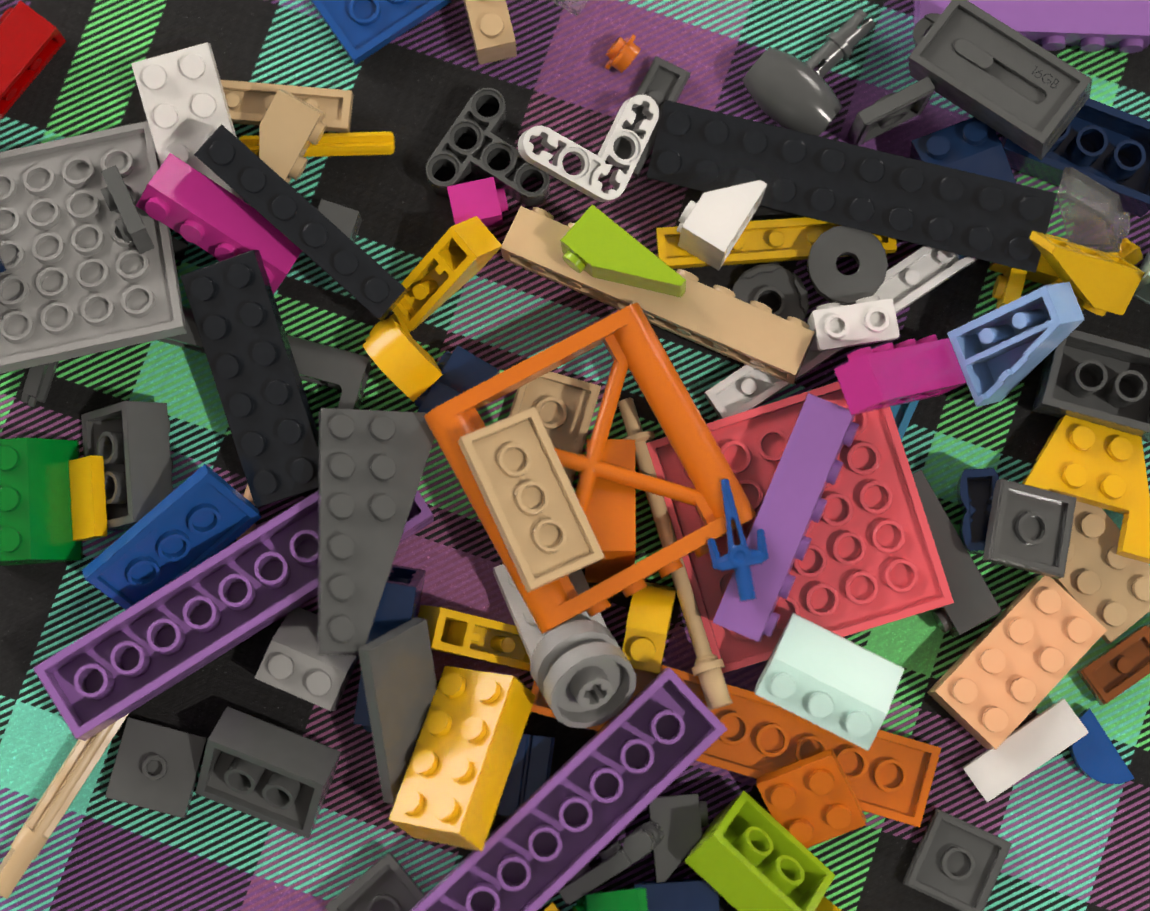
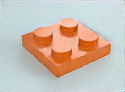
[756,748,866,848]

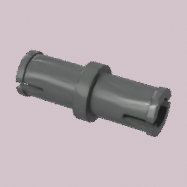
[805,9,876,78]

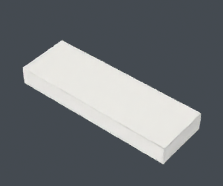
[962,698,1089,802]

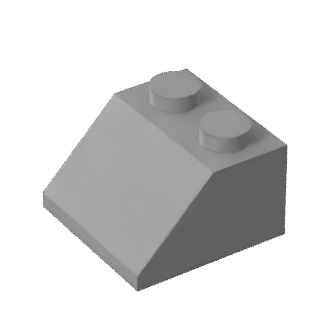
[255,607,359,711]

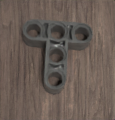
[426,88,550,207]

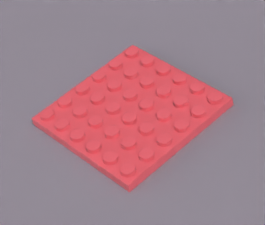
[646,381,954,674]

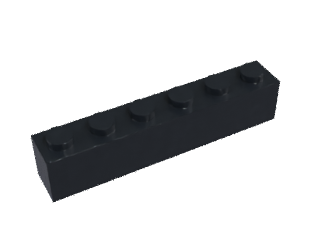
[194,124,408,321]

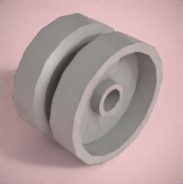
[530,619,636,728]

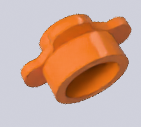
[604,34,641,73]

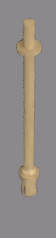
[618,398,733,710]

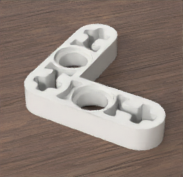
[518,94,659,202]

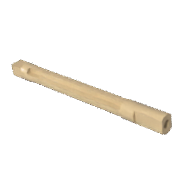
[0,714,128,899]

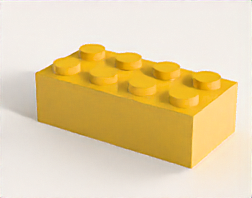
[389,666,536,851]

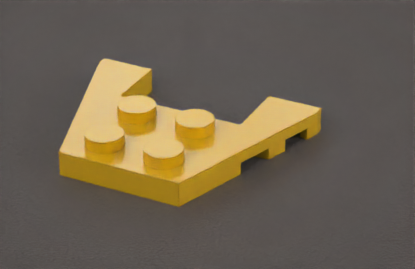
[1022,415,1150,564]

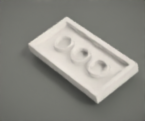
[131,42,244,201]

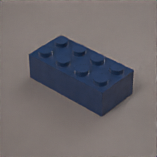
[1001,98,1150,217]

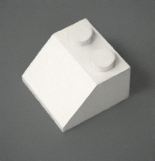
[676,180,767,271]

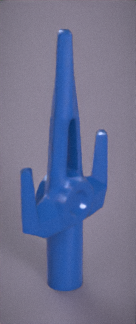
[707,479,769,602]

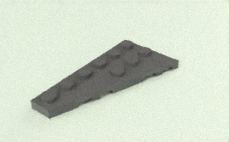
[318,408,435,656]

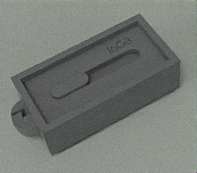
[908,0,1092,161]

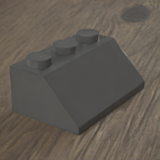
[81,401,173,532]
[195,707,341,839]

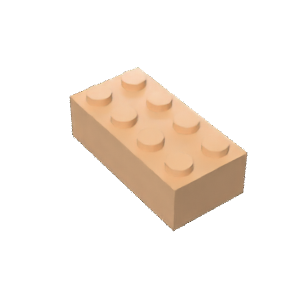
[927,575,1107,750]

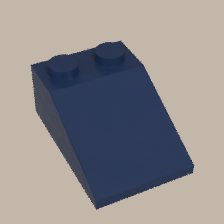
[910,117,1016,260]

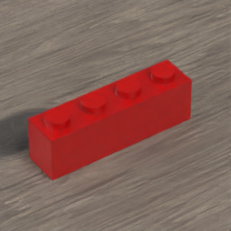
[0,0,66,120]

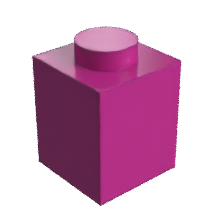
[447,177,509,228]

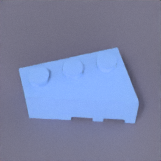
[947,282,1085,407]

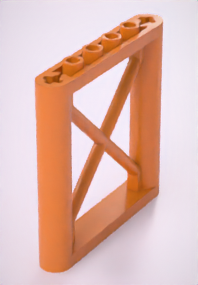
[424,303,757,634]

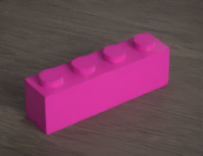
[136,153,302,295]
[834,334,967,415]

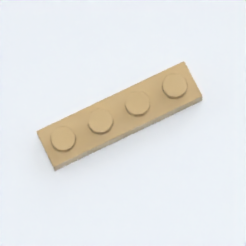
[221,80,353,133]

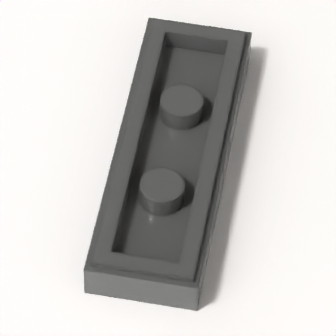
[605,56,691,178]

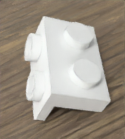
[807,296,900,351]

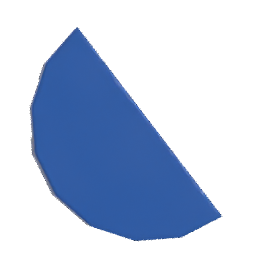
[1069,708,1135,784]

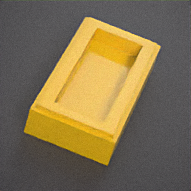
[69,455,108,541]

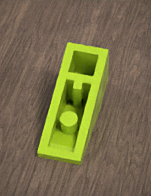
[560,204,686,298]

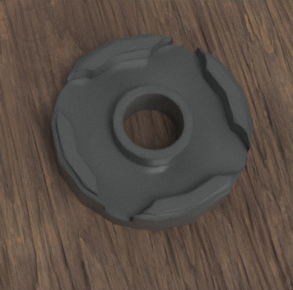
[806,226,888,306]
[732,264,809,321]

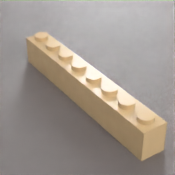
[500,206,815,385]

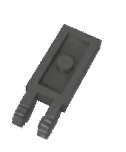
[558,821,664,904]

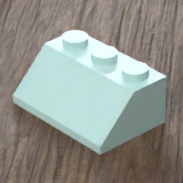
[755,613,904,751]

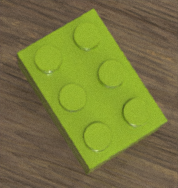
[684,790,836,911]

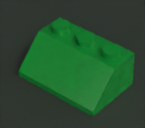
[0,438,83,566]

